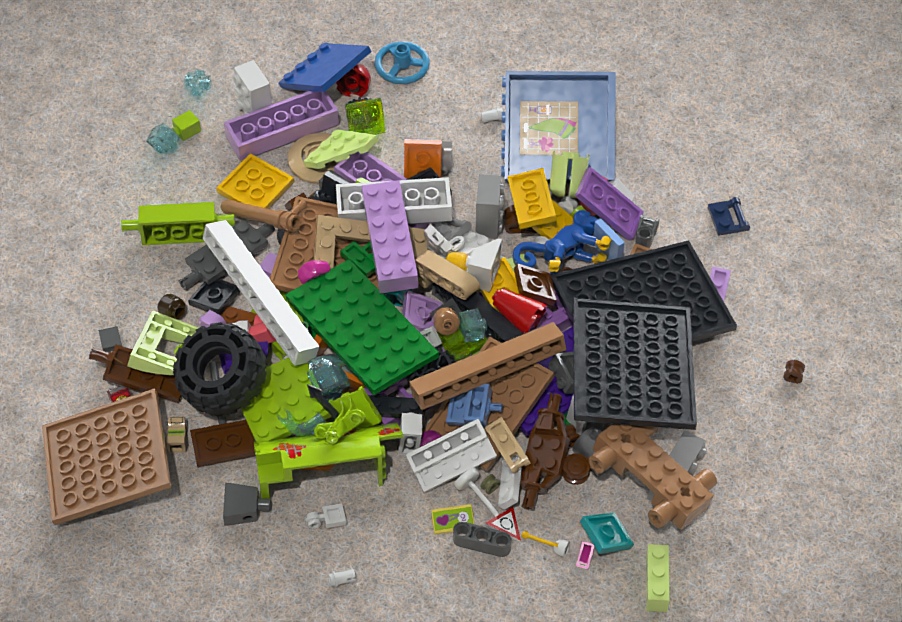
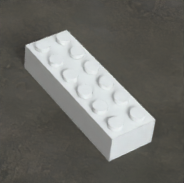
[336,177,452,224]

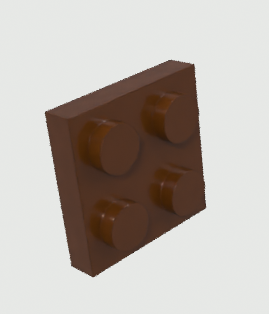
[514,263,556,305]

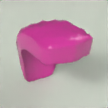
[298,260,330,284]

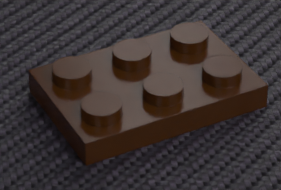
[190,419,256,467]

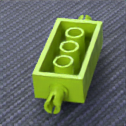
[121,202,235,246]

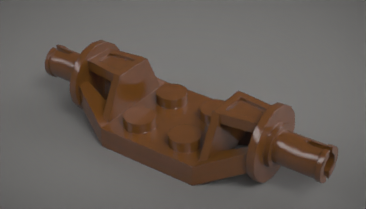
[520,393,570,510]

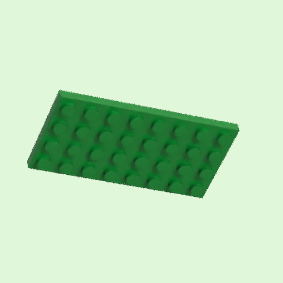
[285,259,439,395]

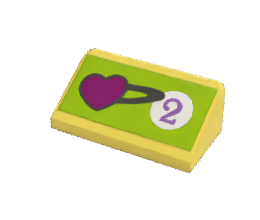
[431,504,474,535]

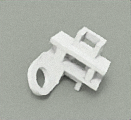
[424,224,465,257]

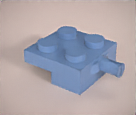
[446,384,503,427]

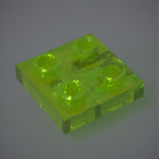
[436,315,488,362]

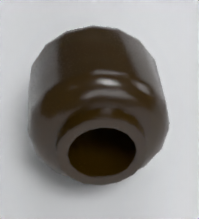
[157,293,186,320]

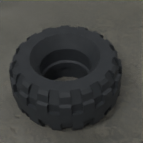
[173,322,267,416]

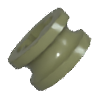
[480,474,500,495]

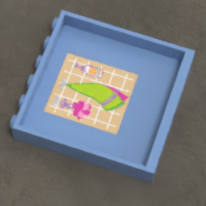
[501,71,616,183]

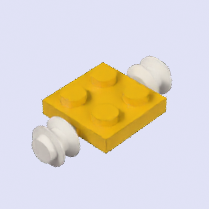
[532,196,578,256]

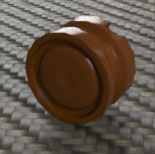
[562,453,590,485]

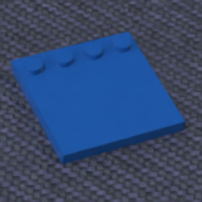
[278,42,372,92]

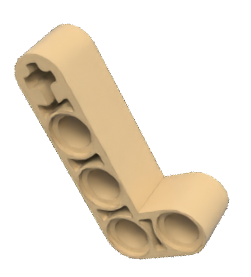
[415,250,480,300]

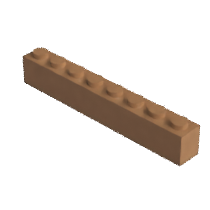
[409,322,566,410]

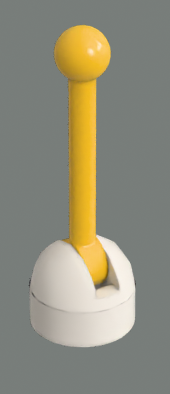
[521,531,570,557]

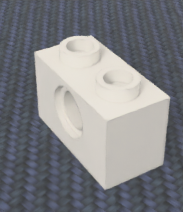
[398,413,422,455]

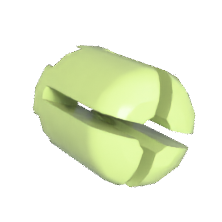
[550,151,590,198]

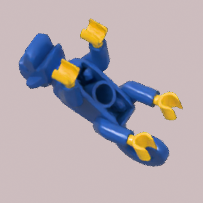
[512,210,611,275]

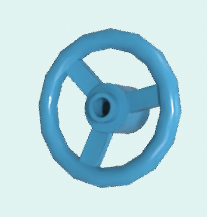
[374,41,430,84]

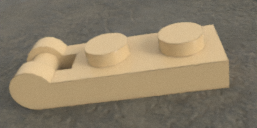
[485,417,531,474]

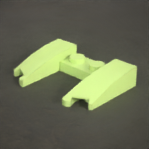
[127,311,198,375]

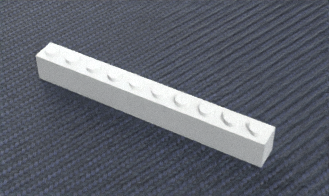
[203,220,319,366]

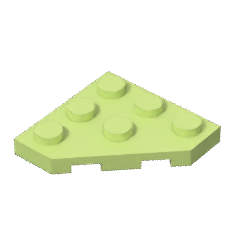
[303,130,378,169]

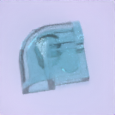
[307,354,350,396]

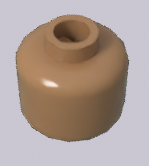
[433,307,460,336]

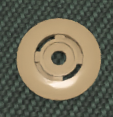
[288,133,339,183]

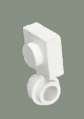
[305,503,346,529]

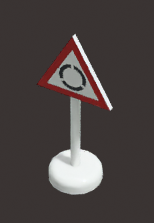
[454,467,521,541]

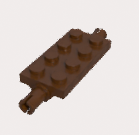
[89,344,181,403]

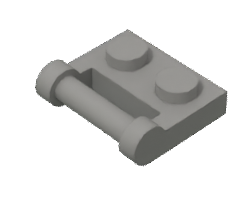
[432,217,472,241]

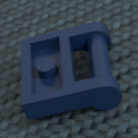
[707,197,750,236]

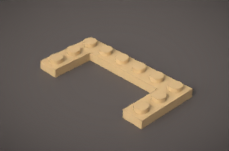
[314,215,428,285]

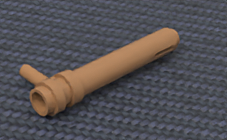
[221,199,307,231]

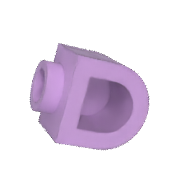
[198,310,226,327]

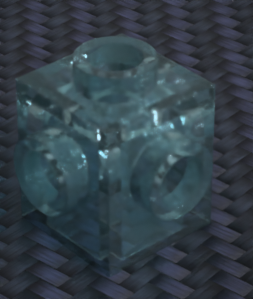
[184,69,211,96]
[146,123,179,154]

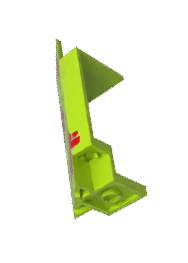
[254,423,403,499]

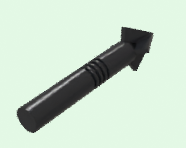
[307,384,340,420]

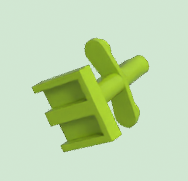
[314,386,382,444]

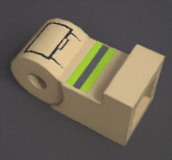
[166,417,186,453]

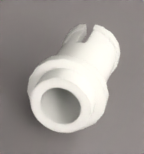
[481,107,503,123]
[328,569,356,588]

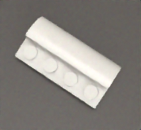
[406,419,497,493]

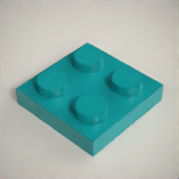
[580,512,634,554]

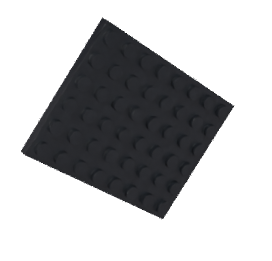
[550,240,737,342]
[573,298,697,430]

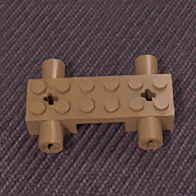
[589,424,717,530]

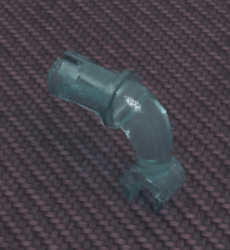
[277,409,326,436]

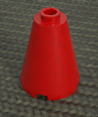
[492,288,548,334]

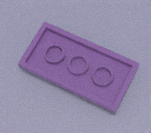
[575,167,644,240]

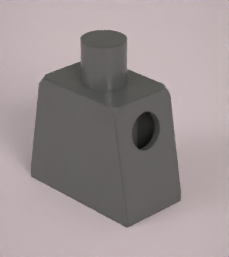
[223,483,270,526]

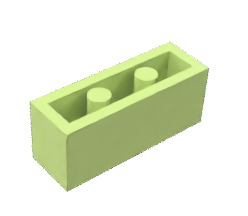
[646,544,669,612]

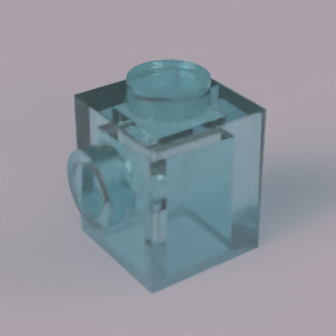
[459,308,487,342]

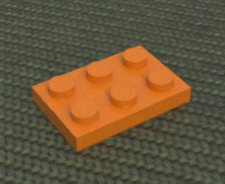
[404,139,442,179]

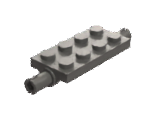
[179,219,275,290]

